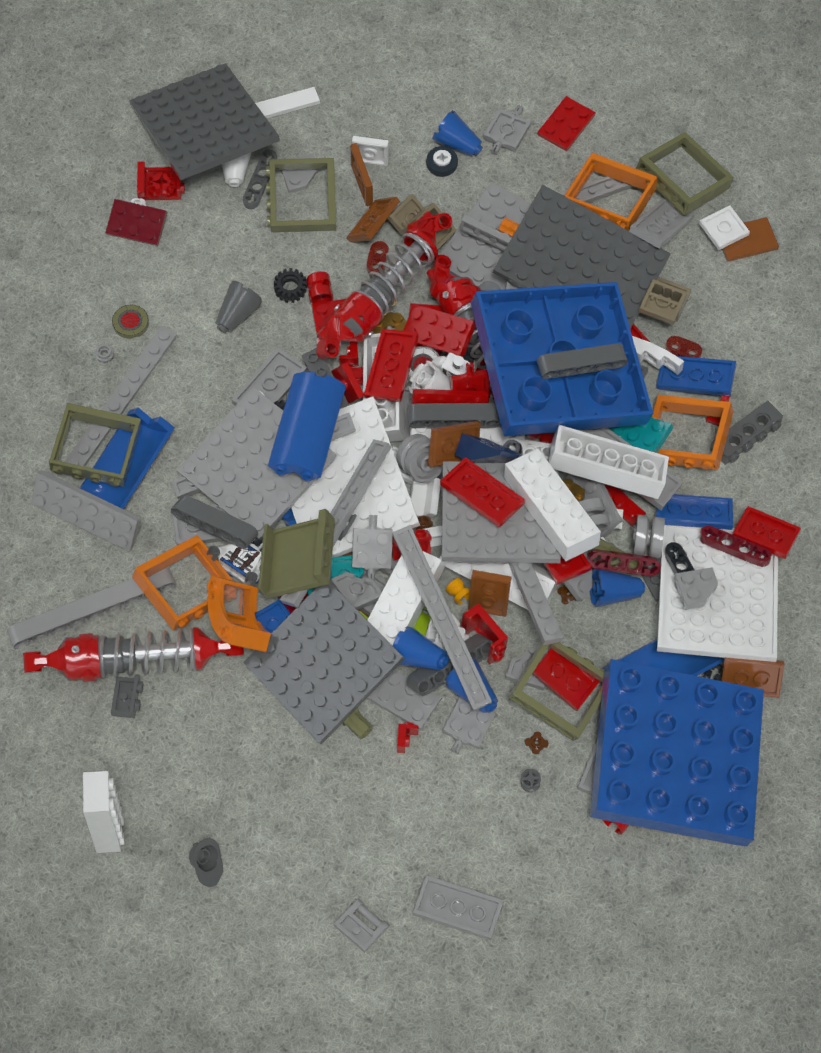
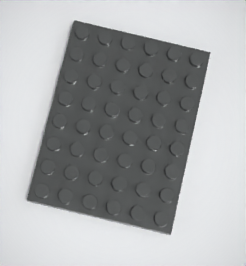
[129,63,280,180]
[492,184,671,328]

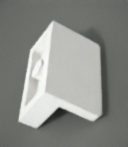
[410,478,441,519]

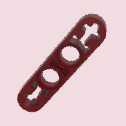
[699,526,772,567]
[587,549,661,576]

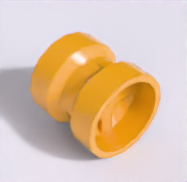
[446,578,470,605]

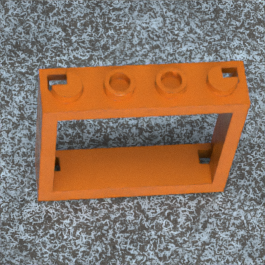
[564,153,657,231]
[652,394,734,470]
[132,535,238,631]

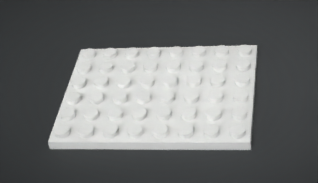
[291,397,420,558]
[657,525,778,662]

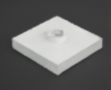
[352,136,389,166]
[699,205,750,250]

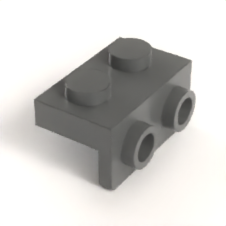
[111,674,143,718]

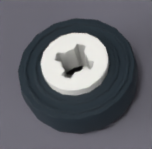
[426,146,458,177]

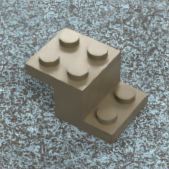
[387,194,456,250]
[639,277,692,325]

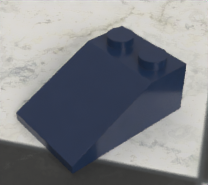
[455,433,523,463]

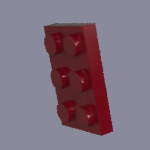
[105,199,168,246]

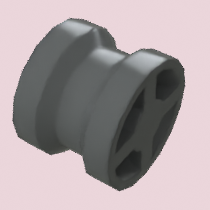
[520,769,541,792]

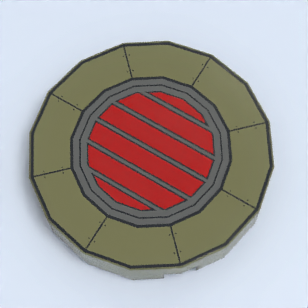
[112,304,149,339]

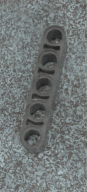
[536,343,628,379]
[408,403,501,429]
[171,495,258,549]
[406,634,494,696]

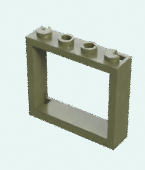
[636,132,734,216]
[266,158,336,232]
[49,403,141,487]
[508,641,604,741]

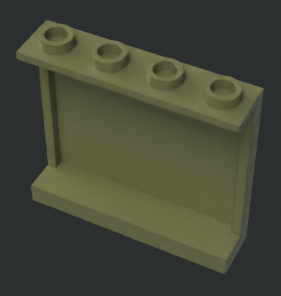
[258,509,335,599]

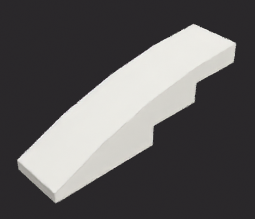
[632,336,684,375]

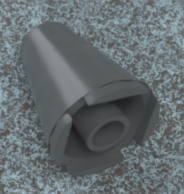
[215,280,262,333]

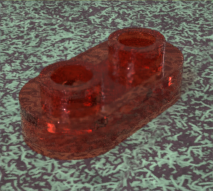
[366,241,389,276]
[666,336,702,358]

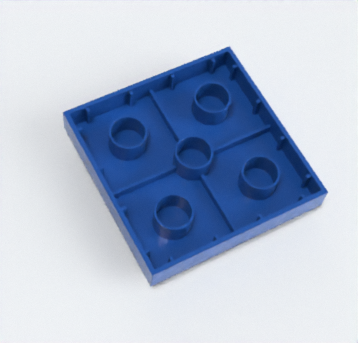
[471,282,653,436]
[590,659,764,847]

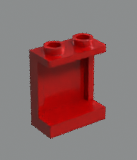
[137,161,185,201]
[461,603,508,665]

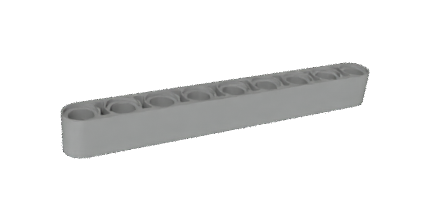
[7,567,176,649]

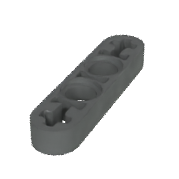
[243,149,277,210]

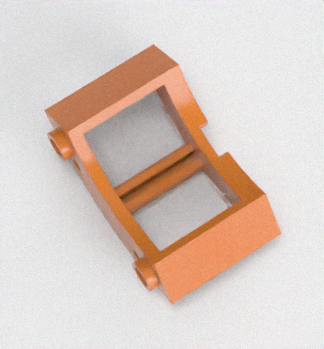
[207,575,271,652]

